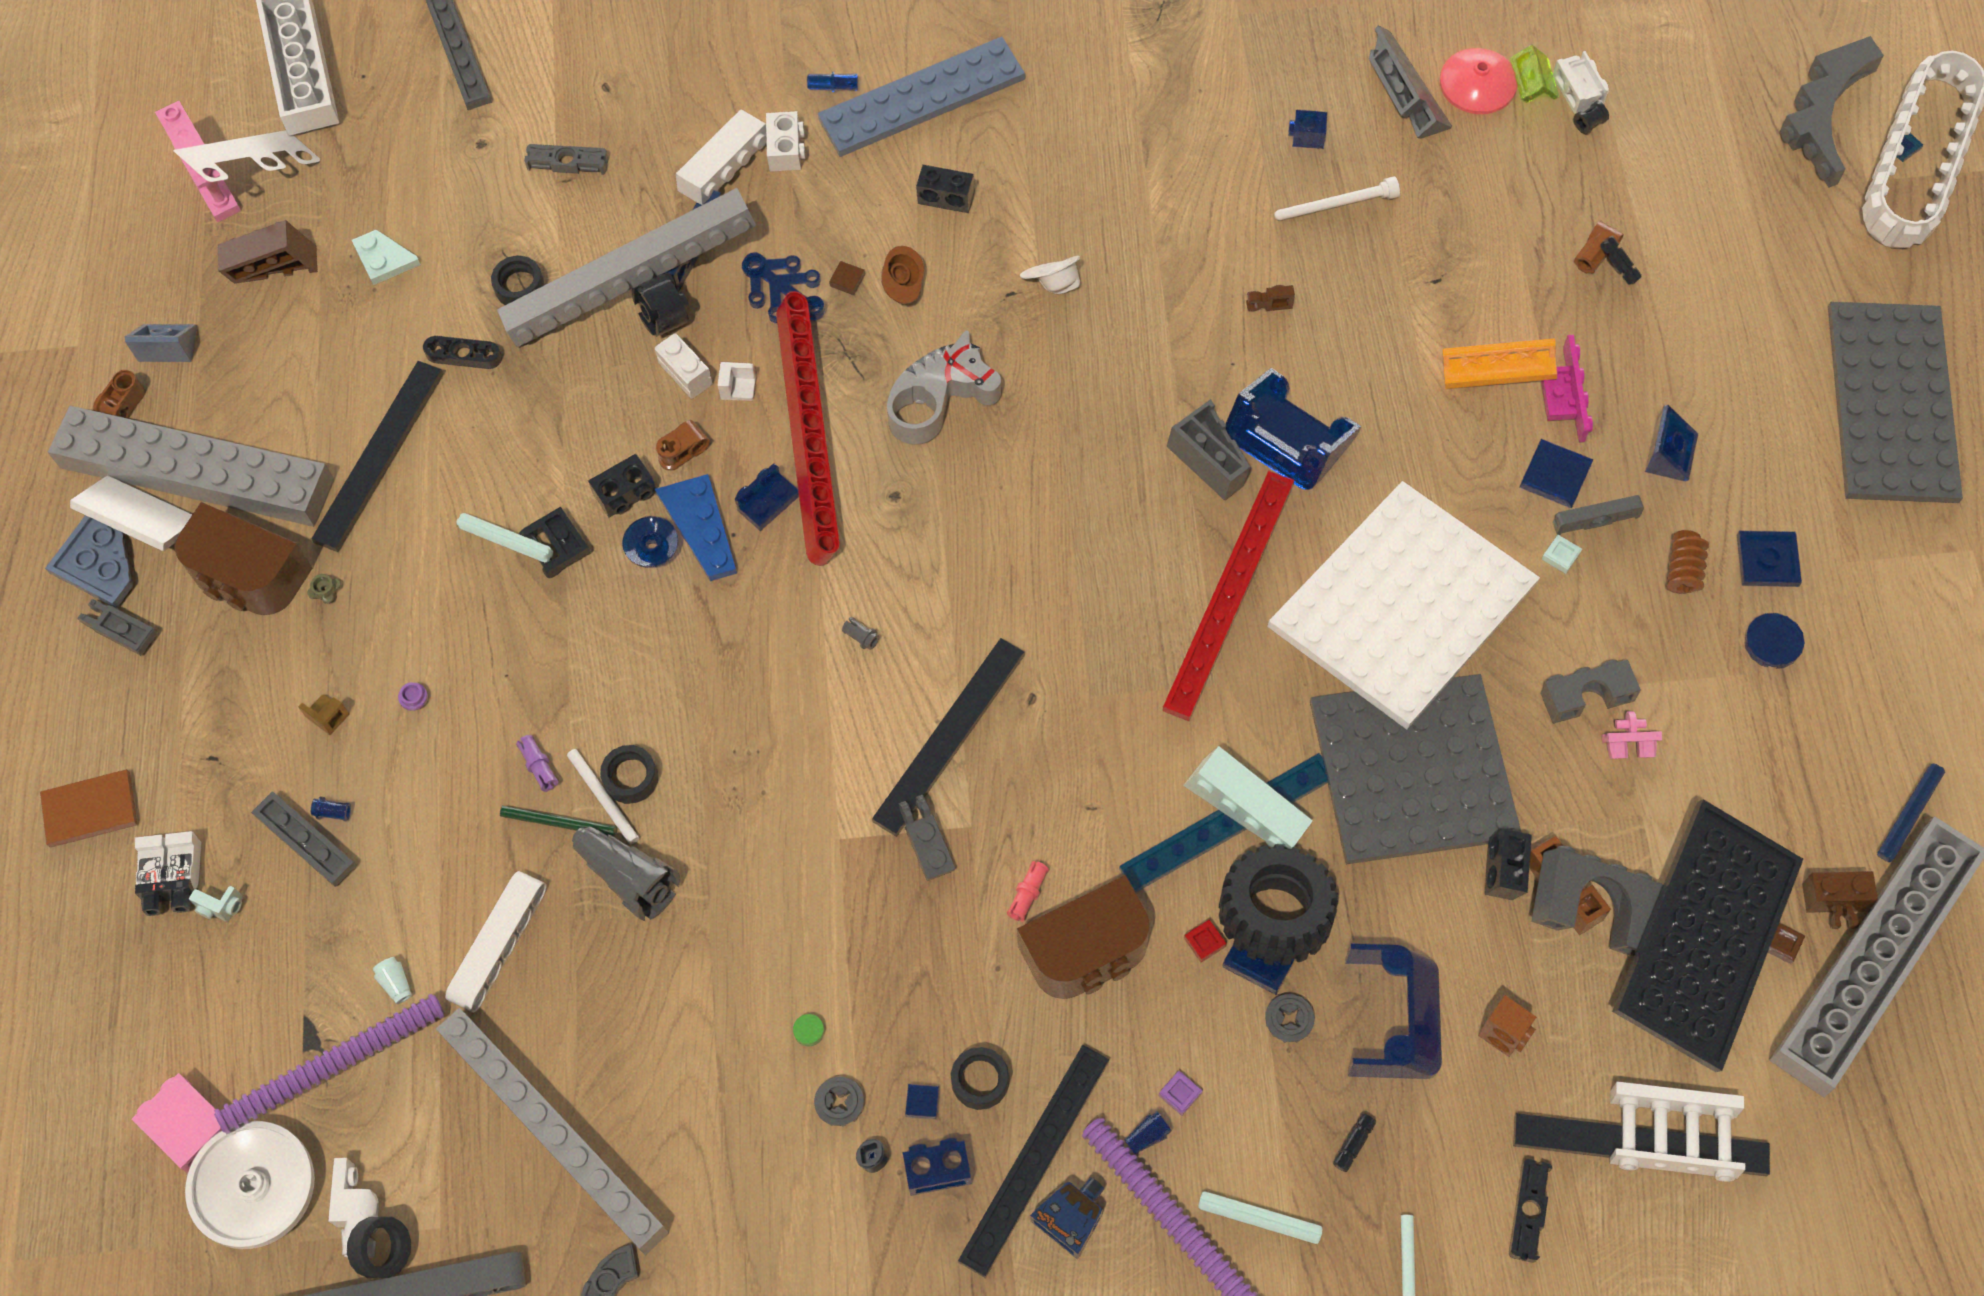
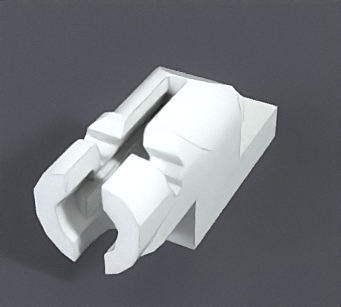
[328,1158,379,1258]

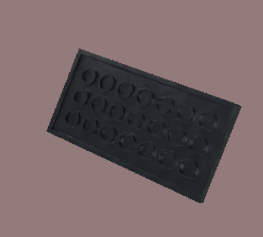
[1612,799,1804,1072]

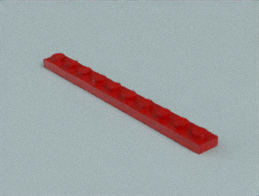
[1162,471,1294,721]

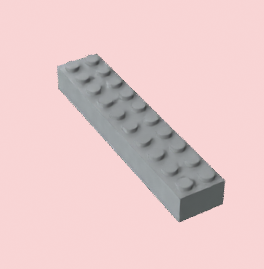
[48,406,334,527]
[1769,816,1984,1097]

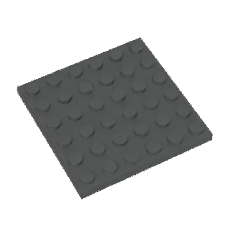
[1310,674,1521,865]

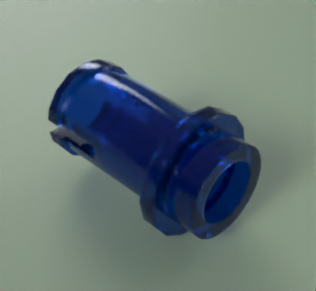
[310,796,351,822]

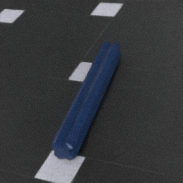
[1877,763,1945,862]

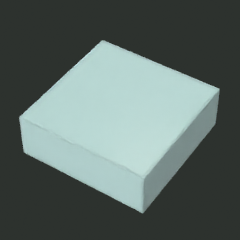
[1542,535,1582,574]

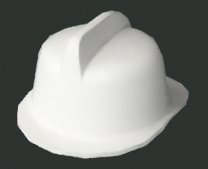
[1020,256,1080,294]

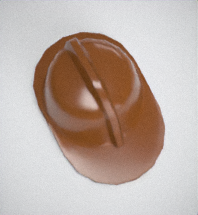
[881,245,924,304]

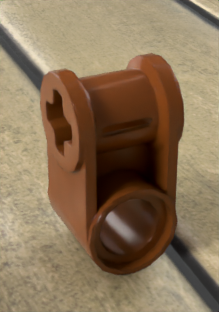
[93,370,145,419]
[656,420,710,471]

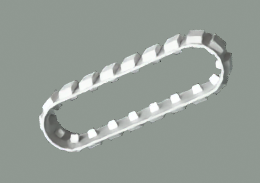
[1862,51,1984,248]

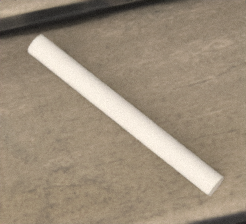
[567,749,639,845]

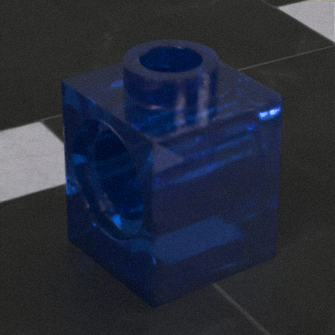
[1288,110,1327,149]

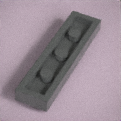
[251,791,356,887]

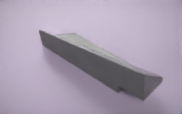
[1369,25,1452,139]

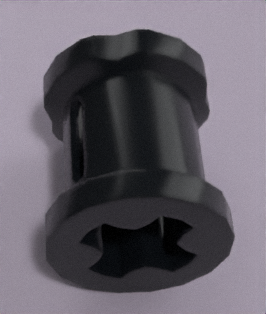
[1573,101,1609,134]

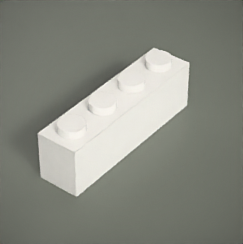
[676,110,767,205]

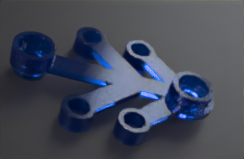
[742,252,825,323]

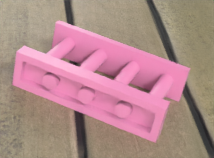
[155,101,241,222]

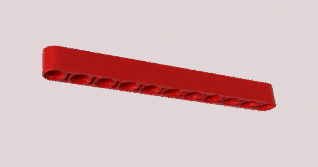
[776,291,840,566]

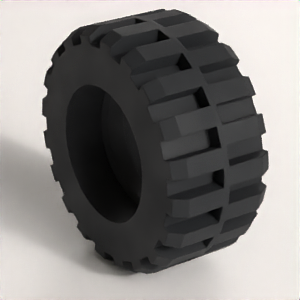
[1218,845,1338,965]

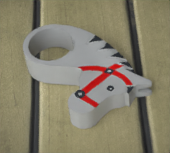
[887,331,1001,444]

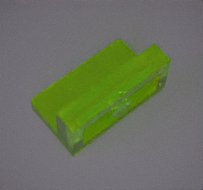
[1510,44,1559,103]

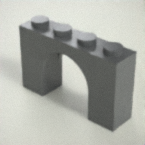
[1531,846,1664,957]

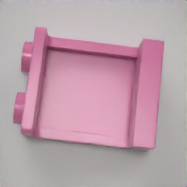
[132,1073,222,1173]

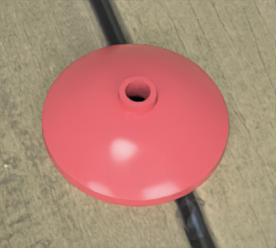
[1440,48,1518,114]

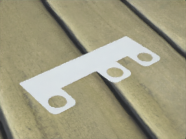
[173,130,320,182]

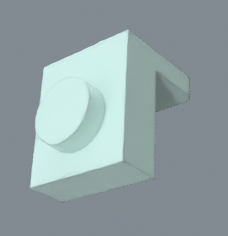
[189,886,243,922]

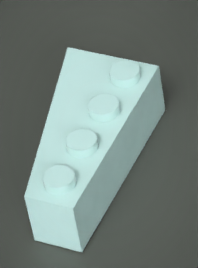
[1183,746,1313,850]

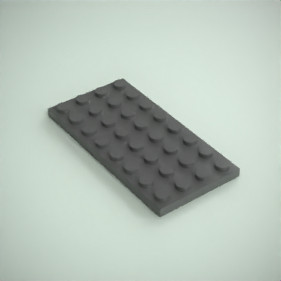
[1828,302,1963,503]

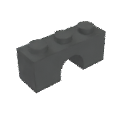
[1540,659,1641,724]

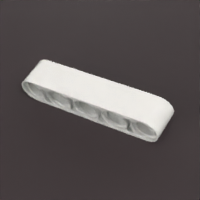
[445,871,546,1013]

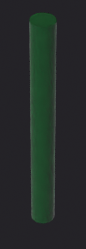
[500,805,617,837]

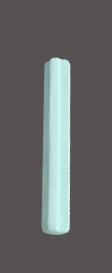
[456,513,553,563]
[1198,1192,1323,1244]

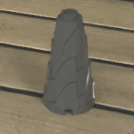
[572,827,680,921]

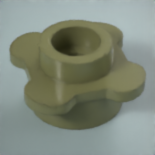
[307,574,341,604]

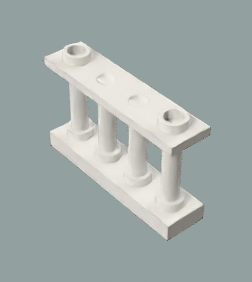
[1610,1082,1745,1182]

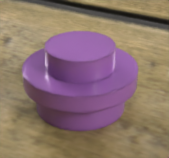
[398,682,428,711]

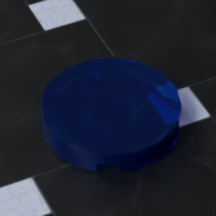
[1744,613,1805,669]

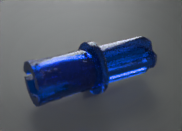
[807,71,858,92]

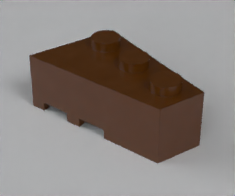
[218,220,318,284]

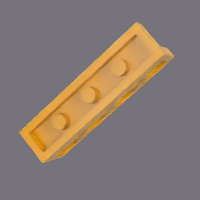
[1443,338,1557,389]

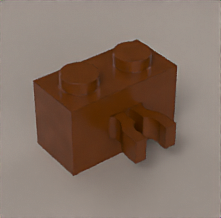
[1802,871,1878,929]

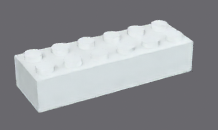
[256,0,339,136]

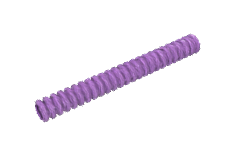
[214,994,444,1134]
[1082,1118,1258,1296]

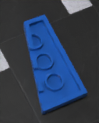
[655,474,737,581]

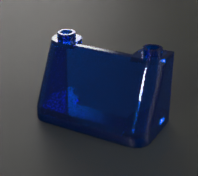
[1226,368,1361,490]

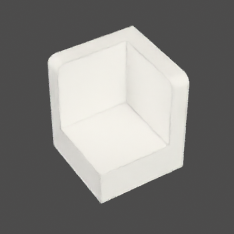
[718,362,756,401]

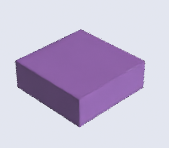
[1158,1071,1202,1116]

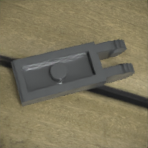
[77,599,158,656]
[899,795,955,881]

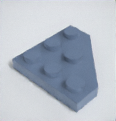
[45,515,133,608]

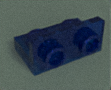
[735,463,799,531]

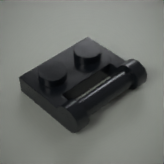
[519,507,590,578]

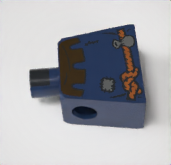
[1030,1177,1105,1260]

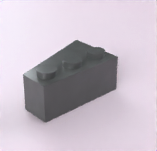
[1166,399,1250,500]

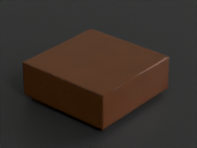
[829,261,865,295]
[1768,923,1805,964]

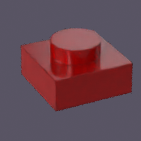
[1184,920,1227,963]

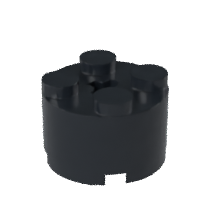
[632,272,689,337]

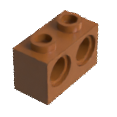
[1478,995,1537,1057]

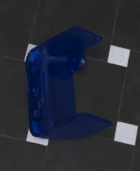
[1345,943,1442,1079]

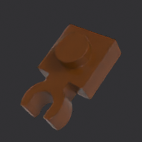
[1246,285,1295,312]

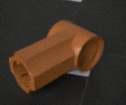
[1574,221,1624,274]

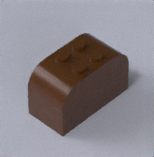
[175,502,313,615]
[1017,875,1149,999]

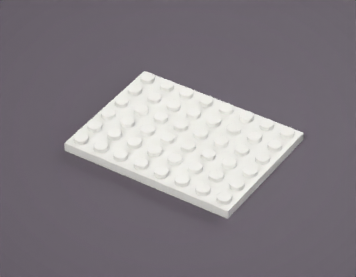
[1267,481,1540,729]

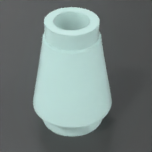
[373,957,412,1004]

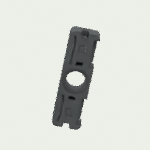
[524,144,608,175]
[1553,495,1644,535]

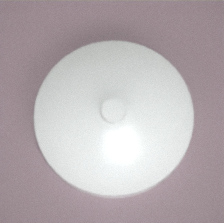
[185,1121,315,1249]

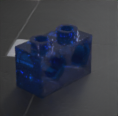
[902,1138,972,1196]

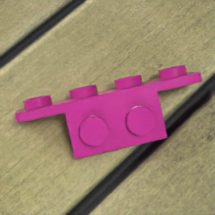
[1541,335,1593,442]

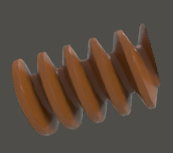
[1666,530,1709,594]

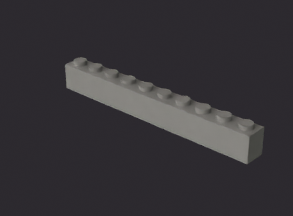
[497,188,756,347]
[436,1008,668,1256]

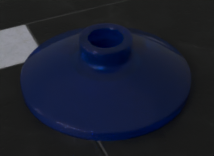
[622,516,679,568]

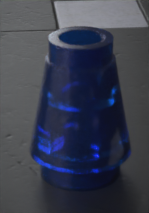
[1124,1111,1172,1154]

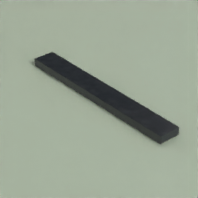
[311,361,443,552]
[872,638,1025,837]
[958,1044,1109,1279]
[1513,1113,1770,1177]

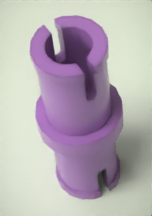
[516,735,559,792]

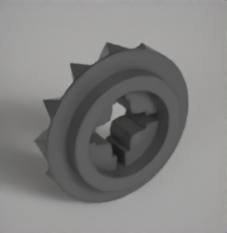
[1265,994,1315,1043]
[814,1077,864,1127]

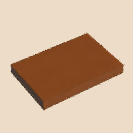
[40,769,137,848]

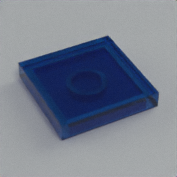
[1519,439,1594,509]
[1737,531,1802,587]

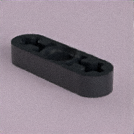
[423,336,502,369]

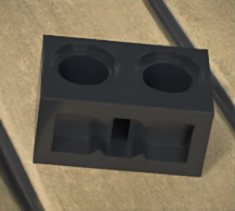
[916,164,975,213]
[588,454,656,518]
[1485,829,1532,900]

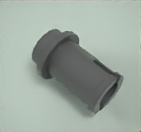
[842,617,879,650]

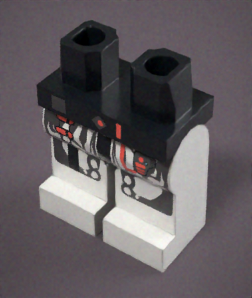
[135,831,202,916]

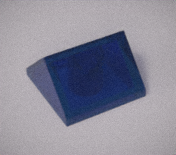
[1645,405,1699,481]

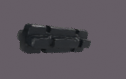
[1600,236,1642,284]
[1333,1113,1376,1172]

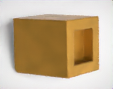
[298,694,349,735]

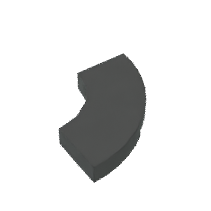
[581,1244,639,1296]

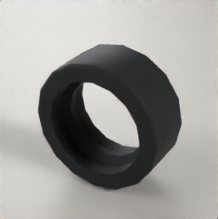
[491,255,545,305]
[600,745,658,804]
[950,1047,1009,1110]
[347,1216,411,1278]

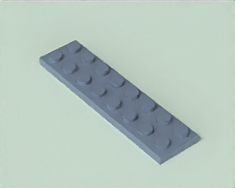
[817,37,1025,157]

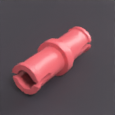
[1007,861,1049,922]

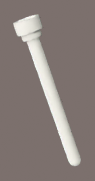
[1274,176,1400,221]

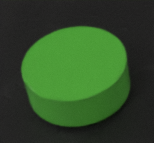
[793,1014,824,1047]

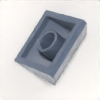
[125,324,197,362]

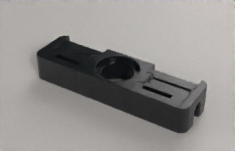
[1509,1159,1552,1263]

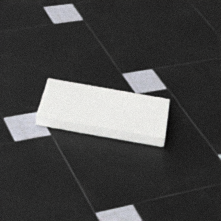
[70,475,192,551]

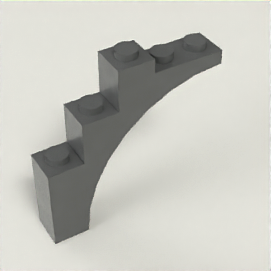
[1780,36,1884,188]

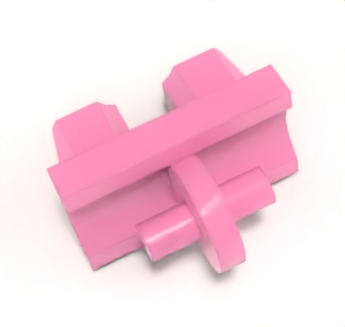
[1601,711,1662,759]

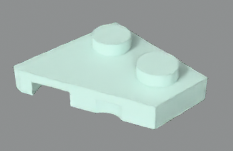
[352,230,420,285]

